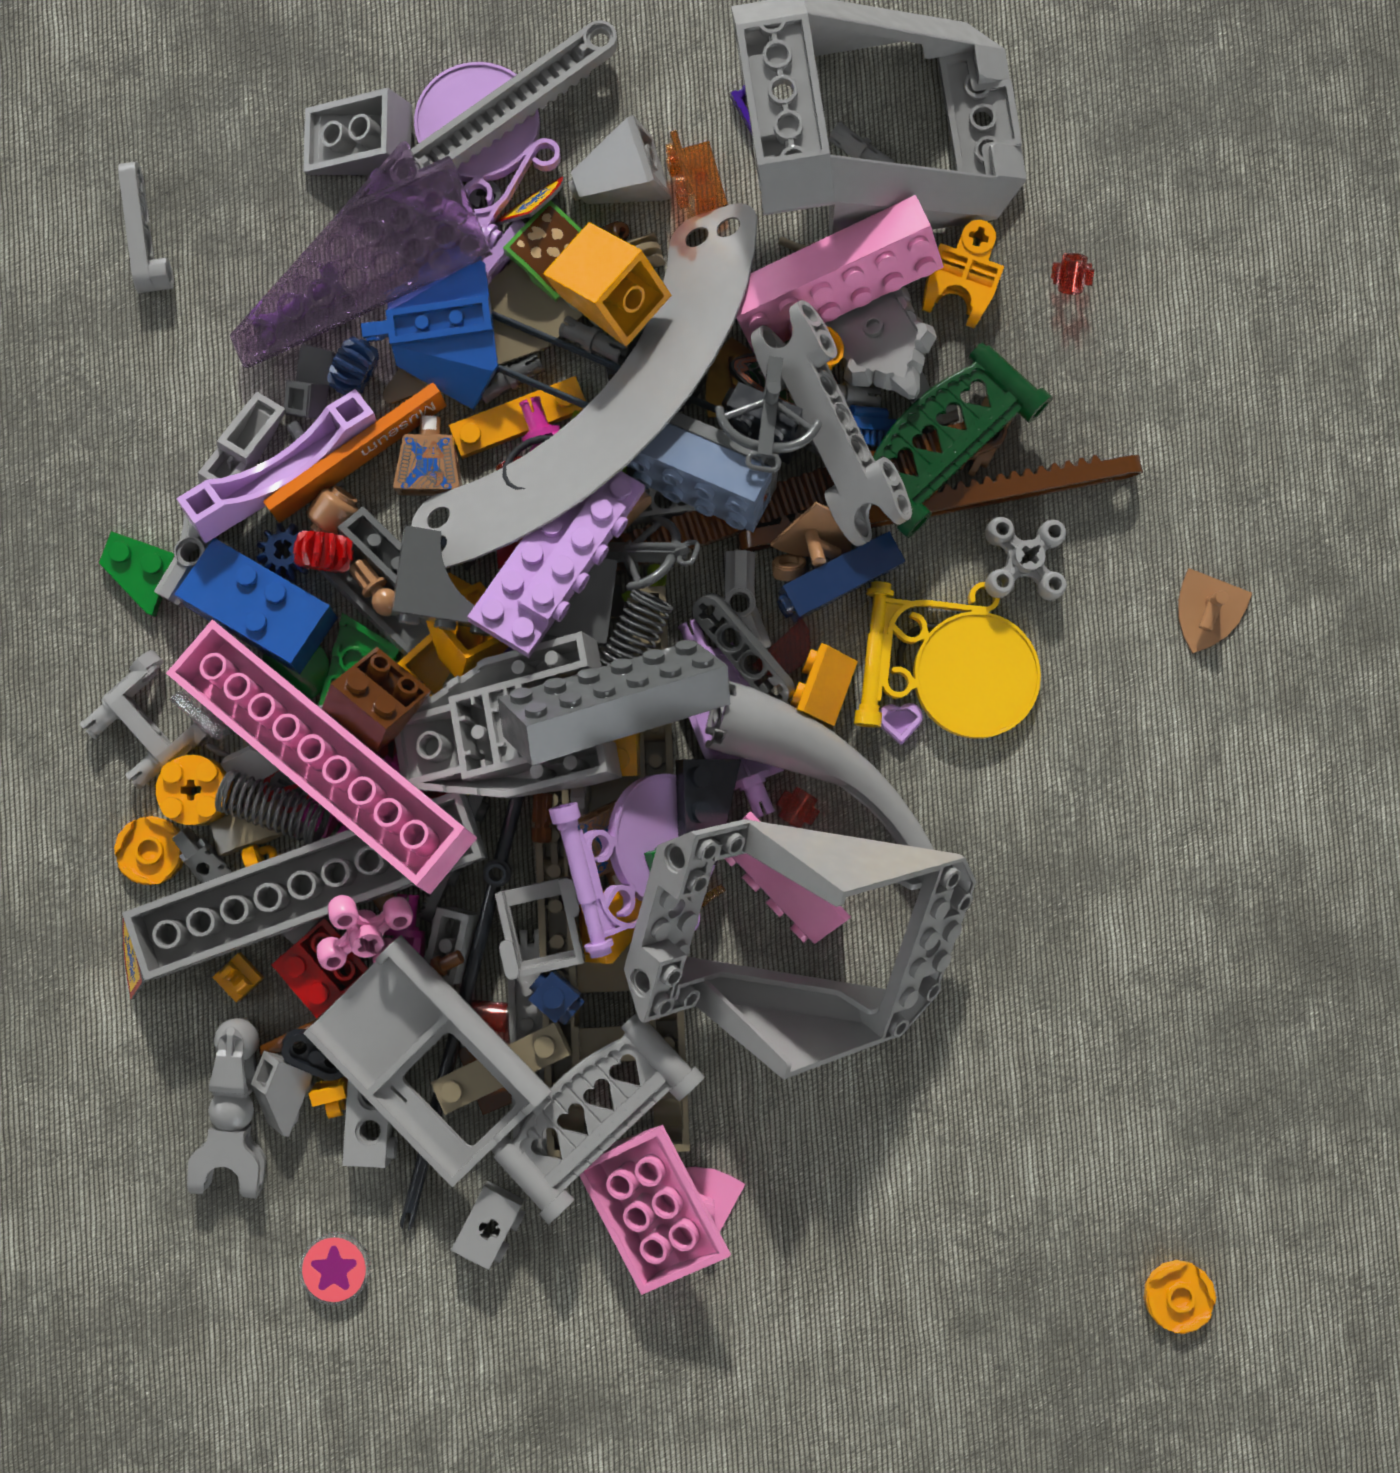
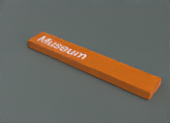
[263,383,447,523]

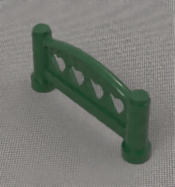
[873,343,1053,538]

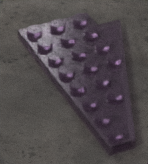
[230,141,493,369]

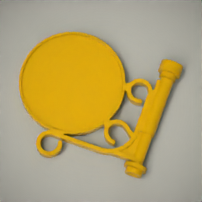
[854,581,1041,739]

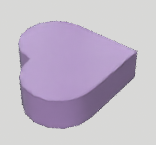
[879,703,923,745]

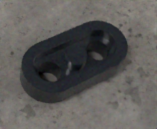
[281,1029,344,1081]

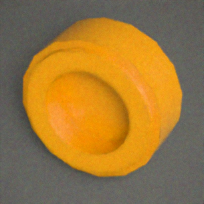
[241,844,278,867]

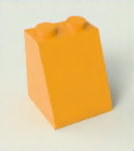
[543,222,672,347]

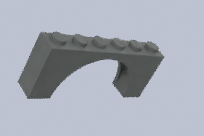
[391,525,618,648]

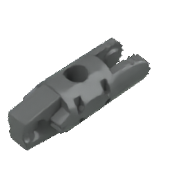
[172,827,232,883]

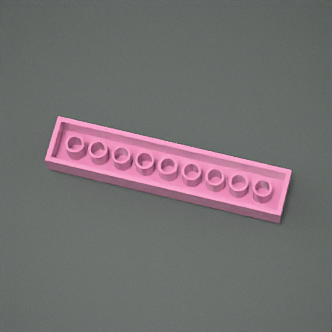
[166,620,477,894]

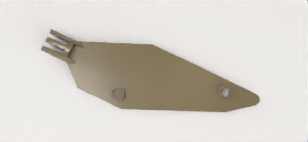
[383,232,666,404]

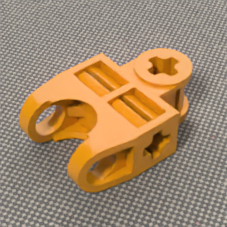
[922,220,1004,329]

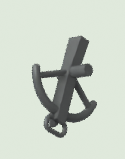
[715,356,822,473]
[605,515,700,591]

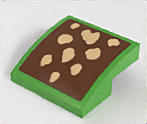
[503,201,582,302]

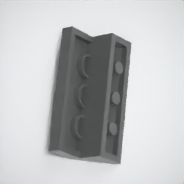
[318,507,430,656]

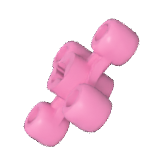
[317,895,413,971]

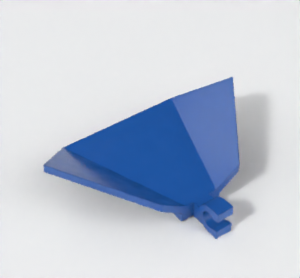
[361,242,499,411]

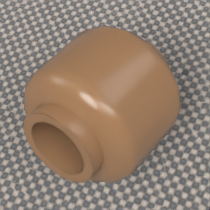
[307,485,358,535]

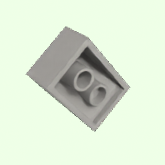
[303,87,412,175]

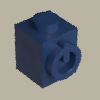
[528,970,585,1025]

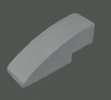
[198,391,286,484]

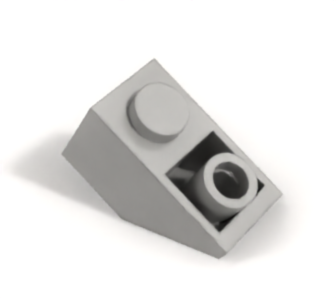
[251,1051,313,1137]

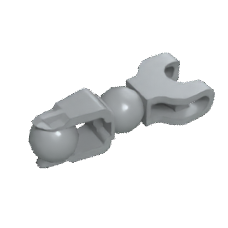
[187,1017,266,1199]

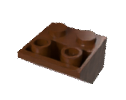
[322,647,431,753]

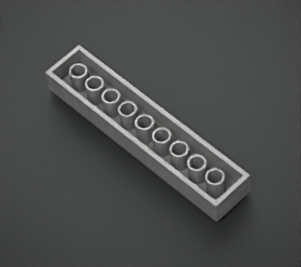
[122,793,488,981]

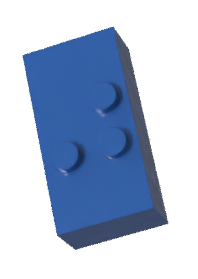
[174,538,338,675]

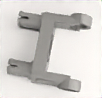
[80,650,222,790]

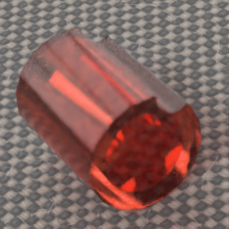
[470,1000,509,1032]

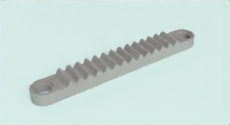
[390,20,617,195]

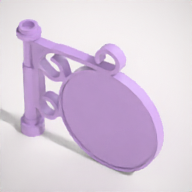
[366,62,561,251]
[549,774,715,958]

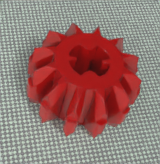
[293,530,354,573]

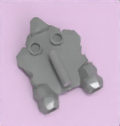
[825,287,937,399]

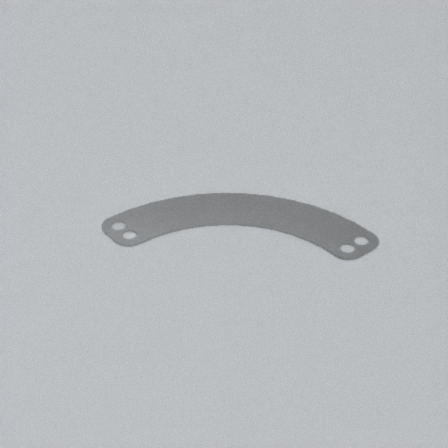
[411,203,758,569]

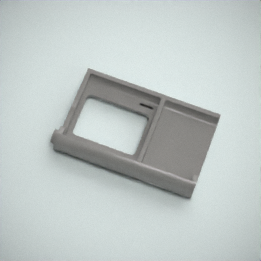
[303,935,552,1187]

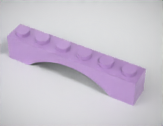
[176,389,377,543]

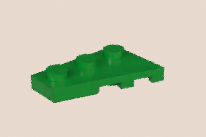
[318,613,401,706]

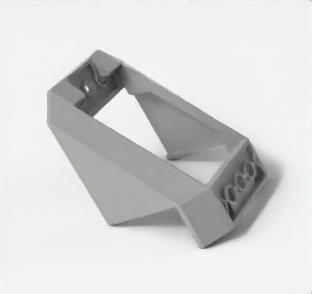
[731,0,1027,236]
[624,819,976,1080]

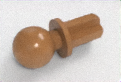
[349,559,394,616]

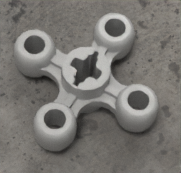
[985,517,1067,601]

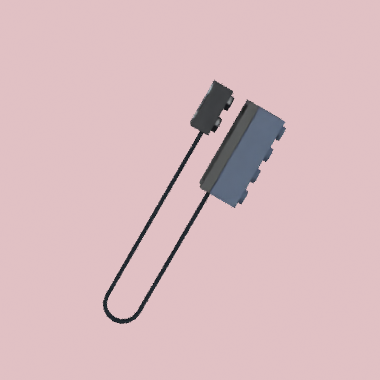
[491,310,803,532]

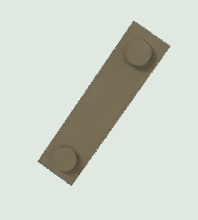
[430,1021,573,1115]

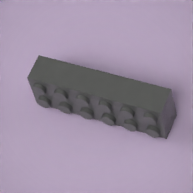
[498,640,731,766]

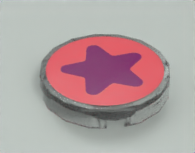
[299,1232,371,1306]

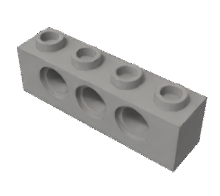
[342,1080,398,1168]

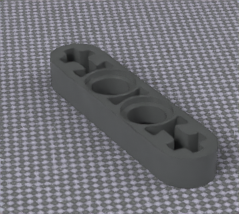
[692,593,795,703]

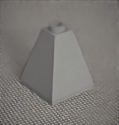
[568,115,672,205]

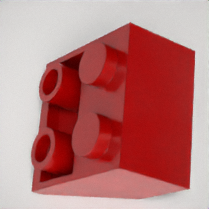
[271,918,369,1018]

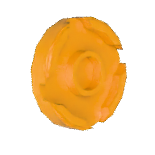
[114,816,184,885]
[1143,1260,1216,1334]

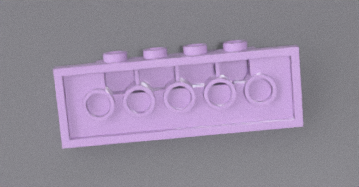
[467,471,645,658]

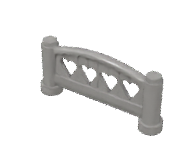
[491,1013,705,1225]

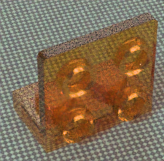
[665,130,728,219]

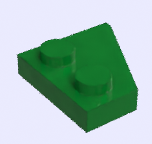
[99,531,175,617]

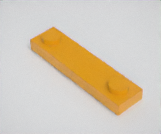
[449,376,586,459]

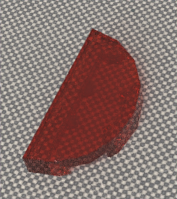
[752,619,811,676]

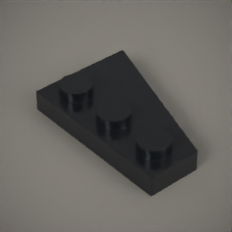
[675,759,741,865]

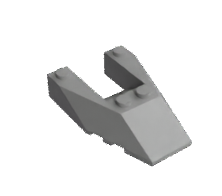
[394,631,622,798]

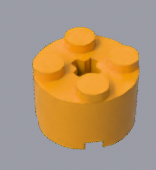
[155,755,235,826]

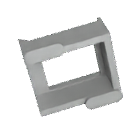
[495,876,586,980]

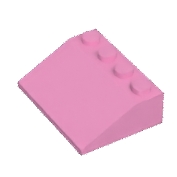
[724,811,851,944]
[579,1125,731,1295]

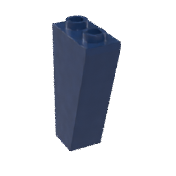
[776,531,906,623]

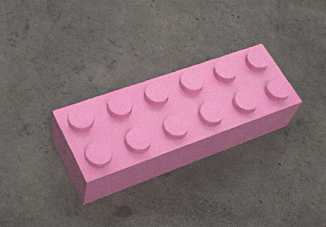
[736,195,944,352]

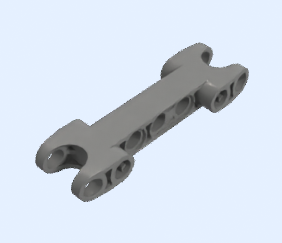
[751,300,912,546]

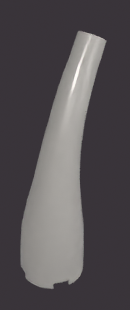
[705,681,934,850]

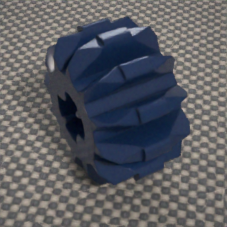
[327,336,379,395]
[256,523,309,581]

